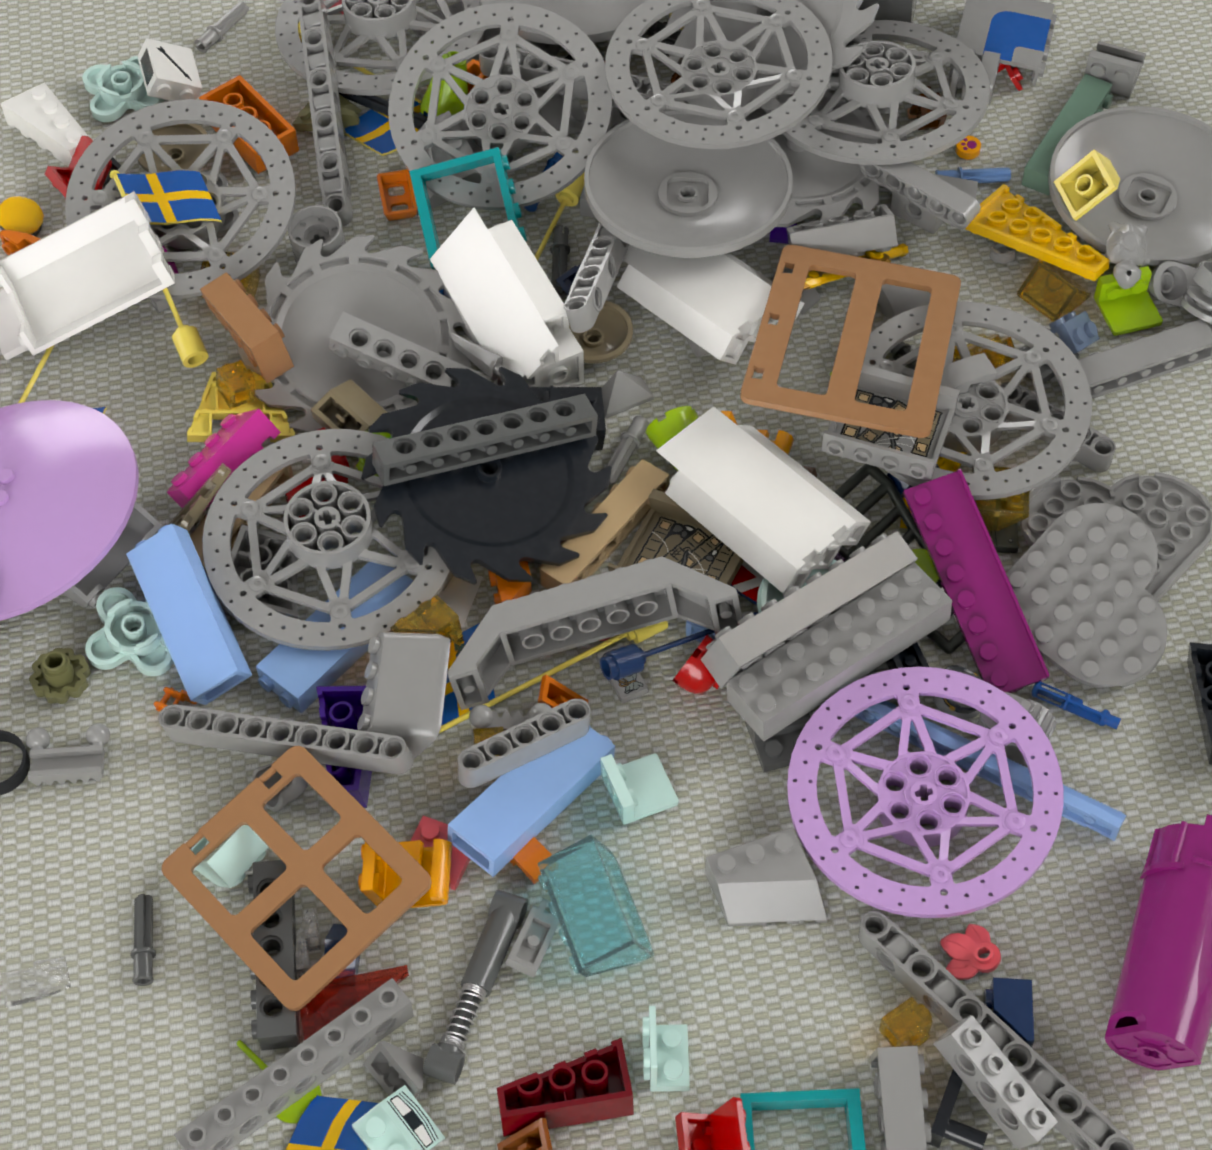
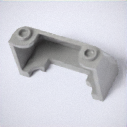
[62,501,163,608]

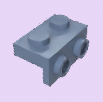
[1049,311,1100,354]

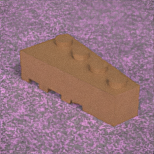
[200,272,294,384]

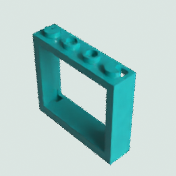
[409,147,527,270]
[740,1088,866,1150]

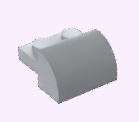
[878,267,931,319]

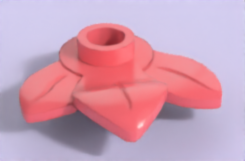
[940,924,1001,980]

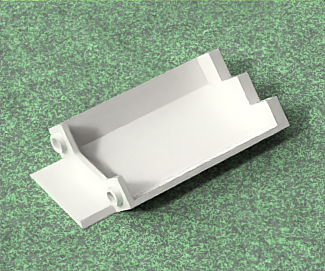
[0,191,175,361]
[617,245,805,365]
[656,406,871,594]

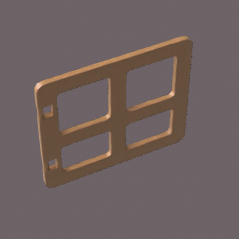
[162,746,432,1011]

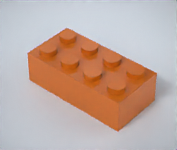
[199,75,299,174]

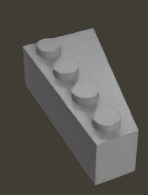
[787,204,898,257]
[870,1046,931,1150]

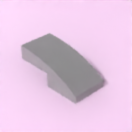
[941,353,997,393]

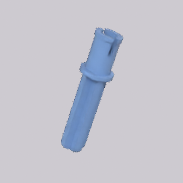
[935,167,1011,183]

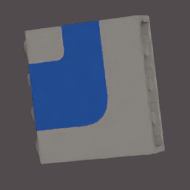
[950,0,1057,86]

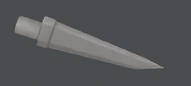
[448,331,507,381]

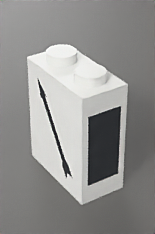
[137,38,202,101]

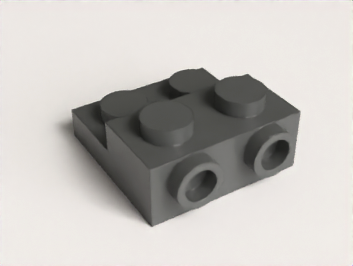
[745,712,820,773]

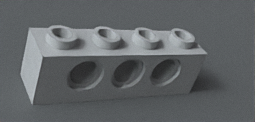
[933,1015,1058,1150]

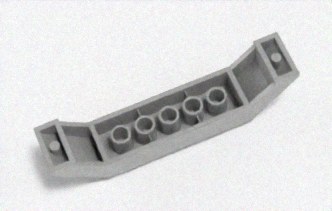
[447,556,742,710]

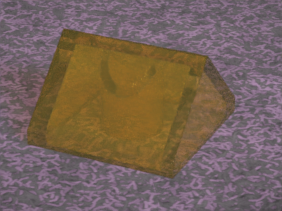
[1017,261,1091,321]

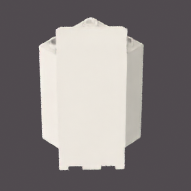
[430,207,584,387]

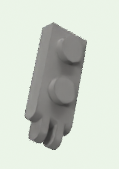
[505,898,561,978]

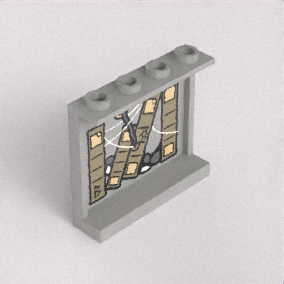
[821,364,960,481]

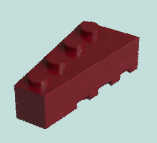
[497,1037,634,1137]

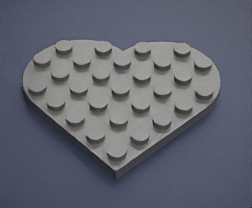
[1021,472,1212,602]
[1006,503,1167,689]

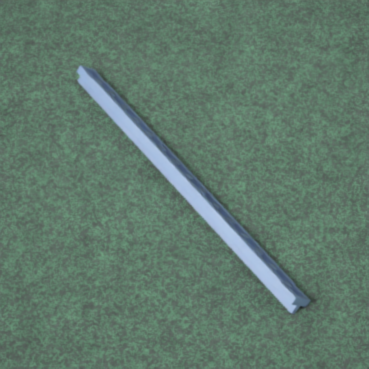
[686,621,1126,841]

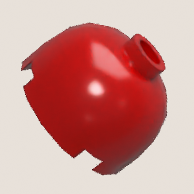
[672,635,720,694]

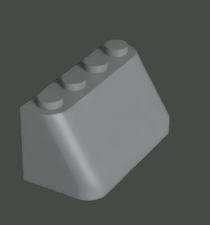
[357,632,450,759]

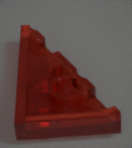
[300,965,409,1041]

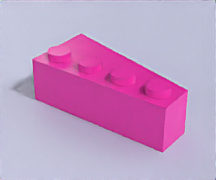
[167,409,281,511]

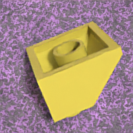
[1054,149,1120,221]

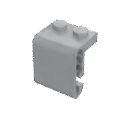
[1084,41,1146,98]

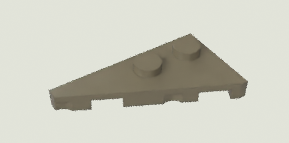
[168,463,231,532]

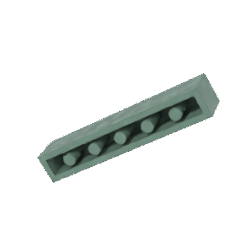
[1021,74,1113,196]

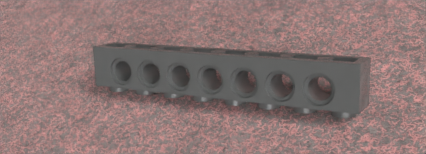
[372,394,598,486]

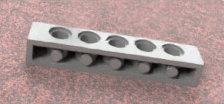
[329,311,491,387]

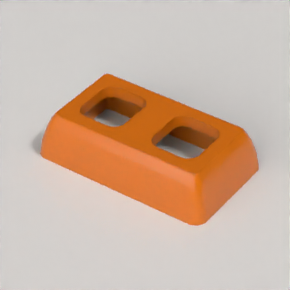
[377,169,418,221]

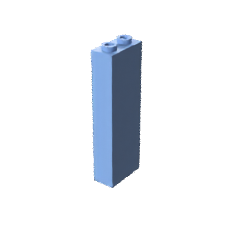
[126,524,252,705]
[256,562,413,713]
[448,718,615,877]

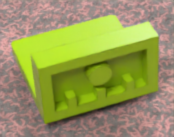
[1093,266,1163,336]

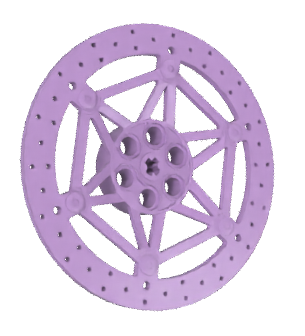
[787,667,1064,918]

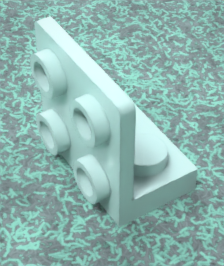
[600,753,679,825]
[642,1006,690,1092]

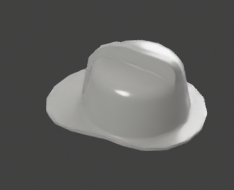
[1148,261,1199,307]

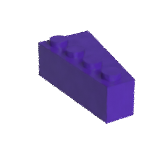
[316,686,372,808]

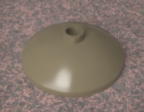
[136,124,209,173]
[569,300,633,364]

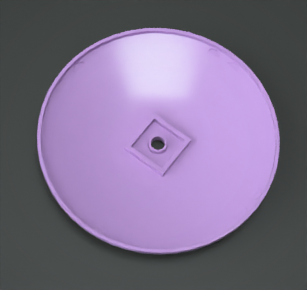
[0,400,139,621]

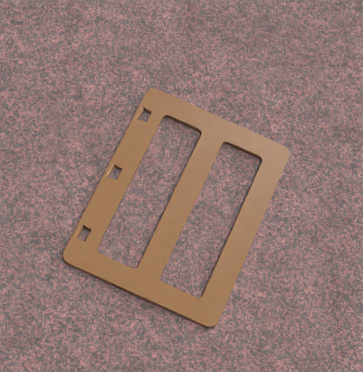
[740,245,961,438]

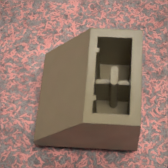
[310,379,387,432]

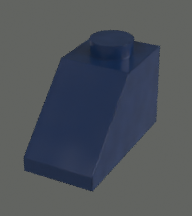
[984,977,1034,1048]

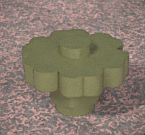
[29,648,91,704]

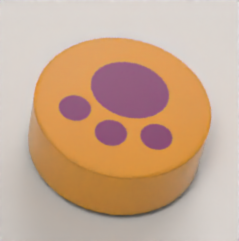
[955,135,981,160]

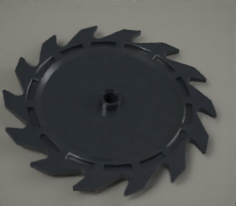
[361,367,612,585]

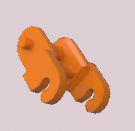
[153,687,197,712]

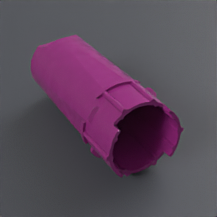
[1105,814,1212,1071]

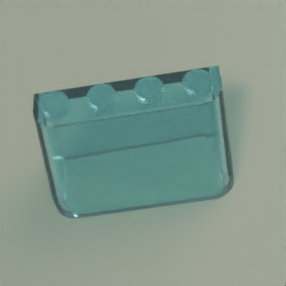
[537,835,654,977]

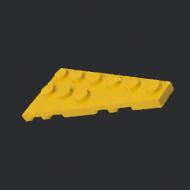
[965,184,1110,281]

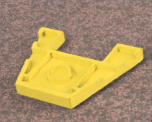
[187,372,295,443]

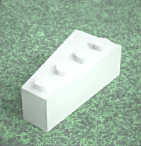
[1,82,88,167]

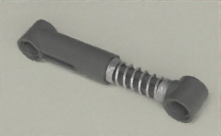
[423,889,528,1085]

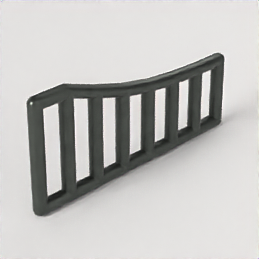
[835,464,965,654]

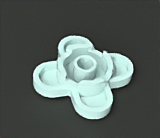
[82,56,165,122]
[85,587,173,676]

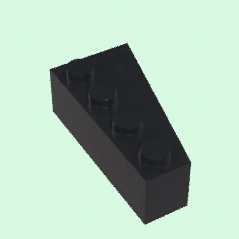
[1187,642,1212,765]

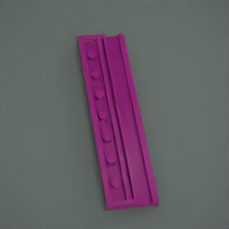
[904,469,1050,693]

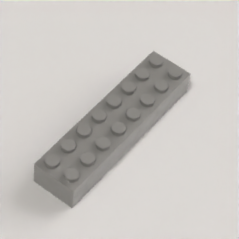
[701,531,918,688]
[727,562,952,741]

